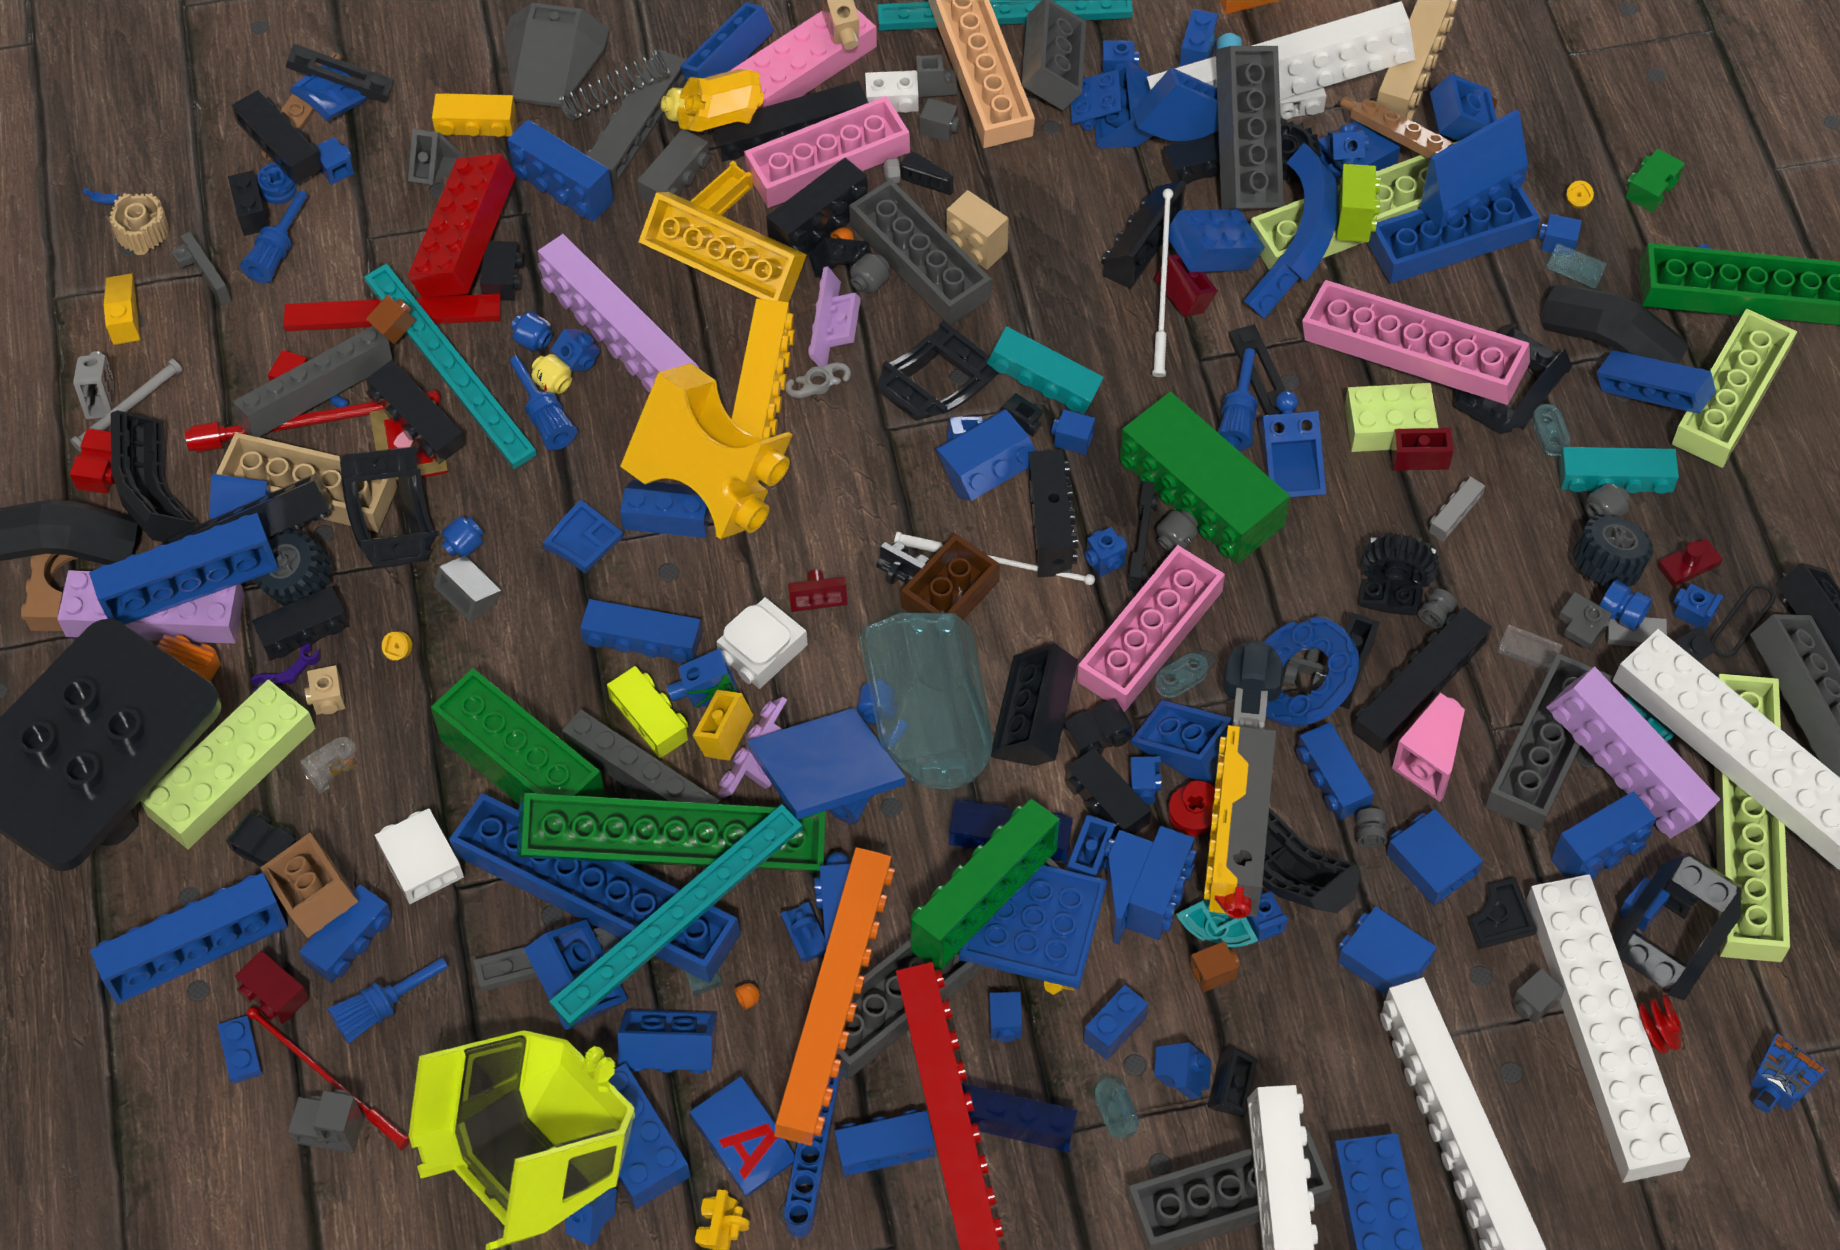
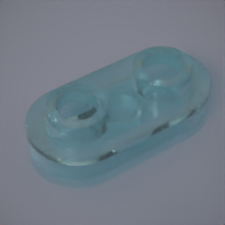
[1532,404,1570,456]
[1155,653,1208,698]
[1095,1078,1139,1138]

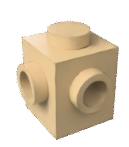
[305,665,345,715]

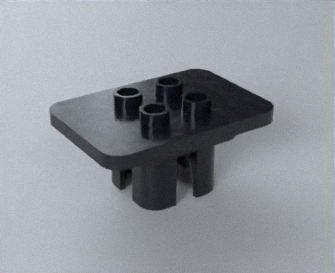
[0,619,221,871]

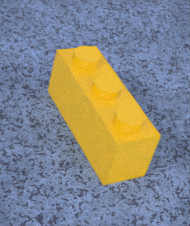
[432,93,516,137]

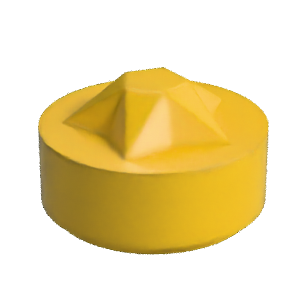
[1566,181,1594,209]
[382,631,412,660]

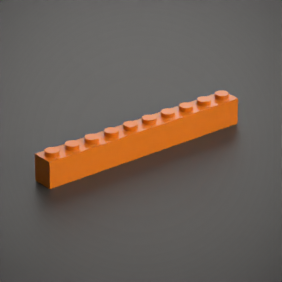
[775,847,895,1146]

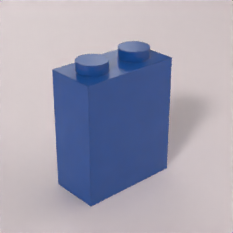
[1180,9,1218,67]
[1318,121,1401,183]
[1386,809,1483,906]
[1338,906,1437,996]

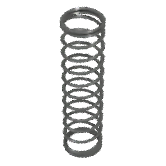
[559,50,669,122]

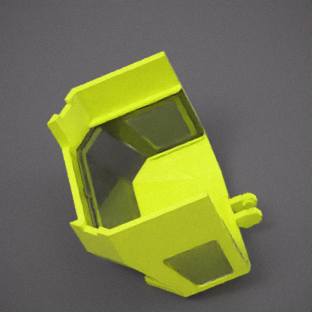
[409,1030,635,1250]

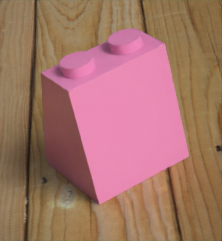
[1392,693,1465,802]

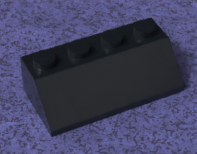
[1101,181,1186,289]
[1776,563,1840,665]
[990,643,1078,766]

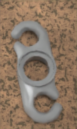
[785,362,851,399]

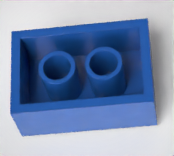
[1168,209,1265,272]
[1551,791,1656,881]
[1126,826,1197,941]

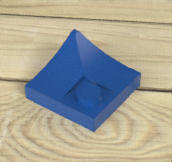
[290,65,367,121]
[543,500,623,573]

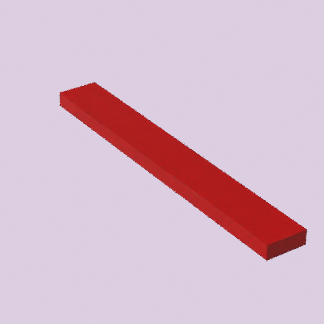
[284,294,501,331]

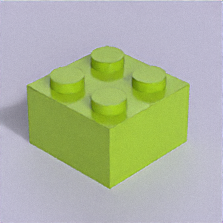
[1336,164,1381,242]

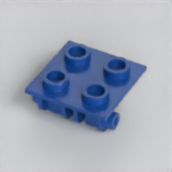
[1071,69,1122,130]

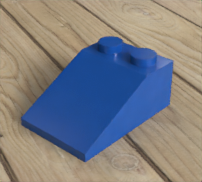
[1130,700,1233,784]
[1103,830,1153,945]

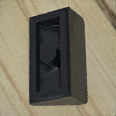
[1207,1047,1258,1117]

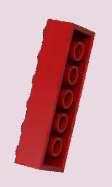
[407,153,516,298]

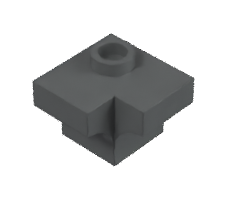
[916,55,957,97]
[1558,592,1613,651]

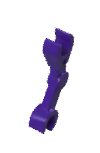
[251,644,321,691]

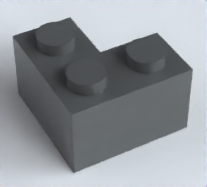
[288,1090,364,1154]

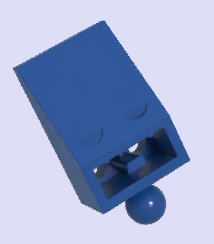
[1258,391,1326,498]
[814,852,851,948]

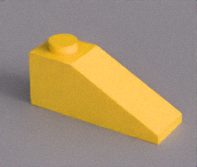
[104,273,140,345]

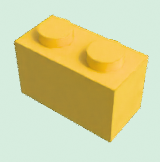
[693,690,753,761]

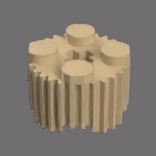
[110,193,170,255]

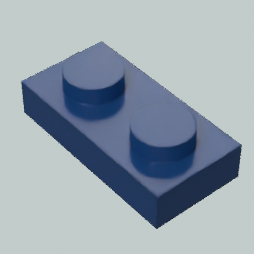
[217,1015,263,1084]

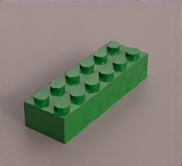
[910,799,1060,970]

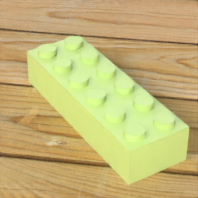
[1672,308,1797,468]
[140,680,315,850]

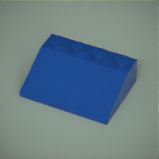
[1420,109,1528,229]

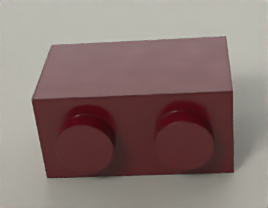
[1154,254,1218,317]
[1391,428,1454,471]
[235,950,309,1025]

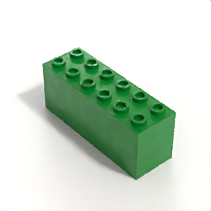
[1120,391,1290,565]
[431,668,606,805]

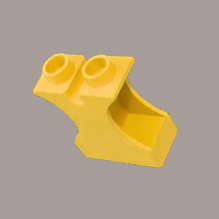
[620,363,792,539]

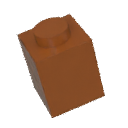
[366,295,416,344]
[1190,941,1240,993]

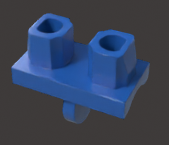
[780,902,826,963]

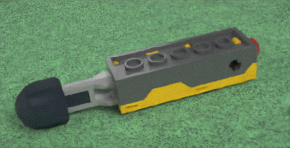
[1204,641,1283,919]

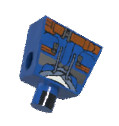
[1751,1033,1828,1113]

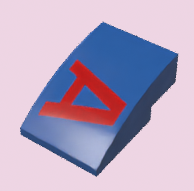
[689,1077,795,1197]

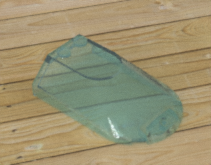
[860,613,993,789]

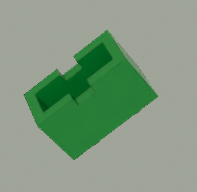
[1626,148,1685,213]

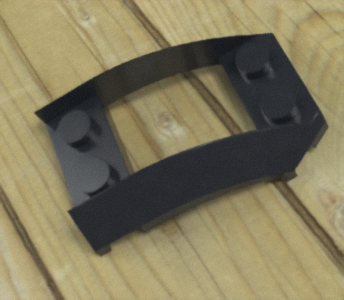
[878,321,999,421]
[1453,321,1572,434]
[339,446,437,568]
[1612,852,1742,1000]

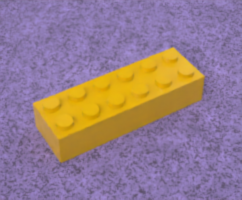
[639,192,807,302]
[732,299,795,438]

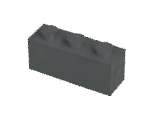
[637,129,710,204]

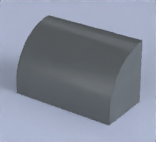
[434,555,501,622]

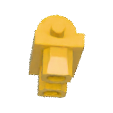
[695,1190,750,1250]

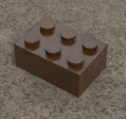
[901,533,1000,639]

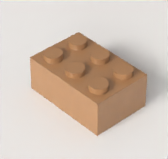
[260,833,358,938]

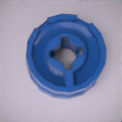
[257,163,297,205]

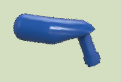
[82,188,119,205]
[329,395,349,408]

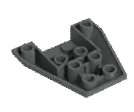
[504,2,610,107]

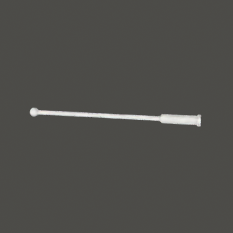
[1152,189,1173,377]
[894,531,1095,585]

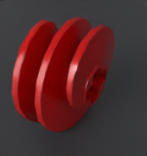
[1168,780,1215,836]
[1639,994,1682,1054]

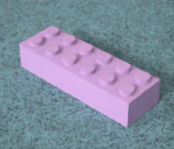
[57,570,245,644]
[1546,667,1720,839]

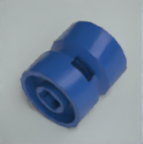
[1600,580,1653,631]

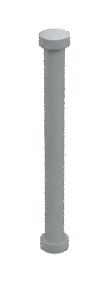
[70,359,183,452]

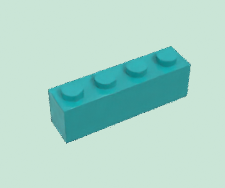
[987,326,1104,415]
[1558,447,1679,494]

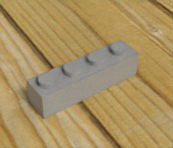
[1429,477,1485,542]

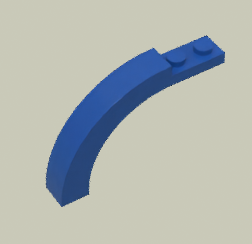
[1244,143,1339,319]

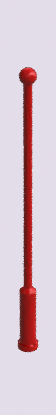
[246,1007,410,1150]

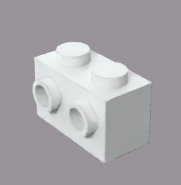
[865,71,919,113]

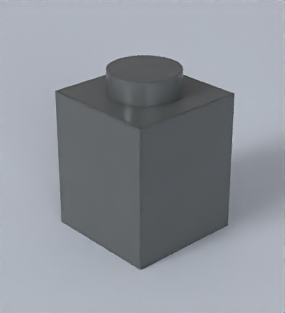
[920,98,961,142]
[1512,968,1565,1024]

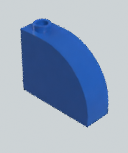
[1133,67,1219,141]

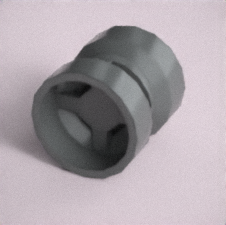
[1418,588,1457,629]
[1356,808,1387,848]

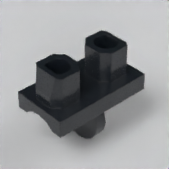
[876,541,930,585]

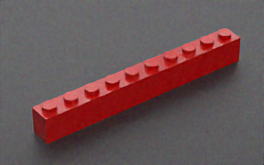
[896,962,1007,1250]

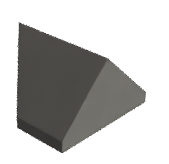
[408,128,466,185]

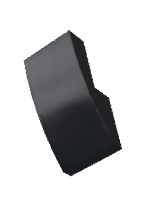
[1359,579,1423,615]

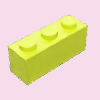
[607,666,689,759]

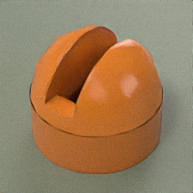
[830,227,854,240]
[734,983,760,1010]

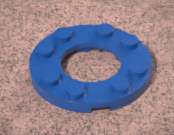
[1264,618,1359,727]

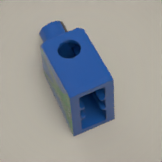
[667,649,739,708]

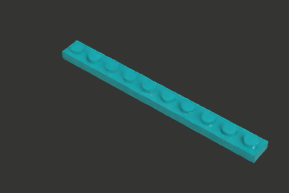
[878,0,1133,31]
[364,263,537,469]
[549,804,803,1027]

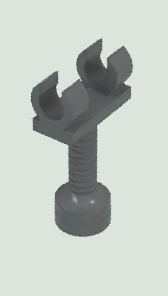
[1284,615,1334,691]

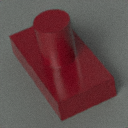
[1657,538,1723,588]
[788,570,848,612]

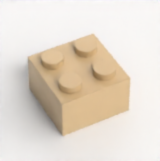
[947,190,1009,270]

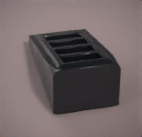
[900,151,954,195]

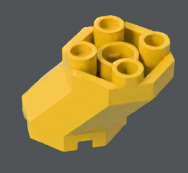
[677,69,764,132]

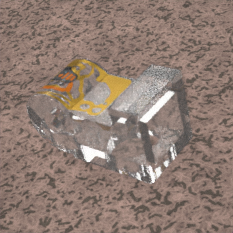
[300,737,358,794]

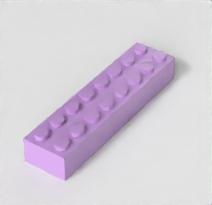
[537,234,699,392]

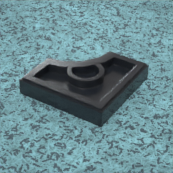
[1468,878,1537,950]

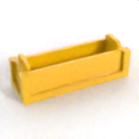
[690,161,753,215]

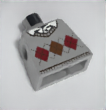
[73,351,114,419]

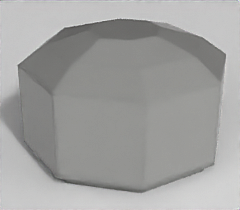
[883,158,900,183]

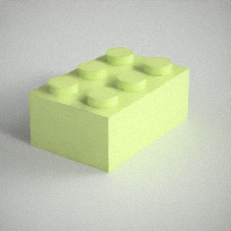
[1344,383,1438,452]

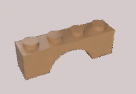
[21,554,78,631]

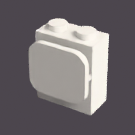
[717,597,808,689]
[375,808,464,905]

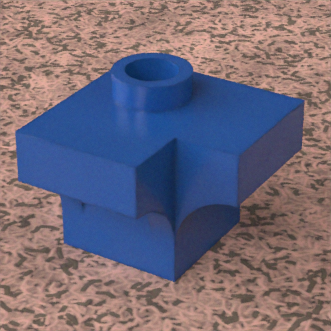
[1154,1043,1211,1099]
[563,1183,617,1246]

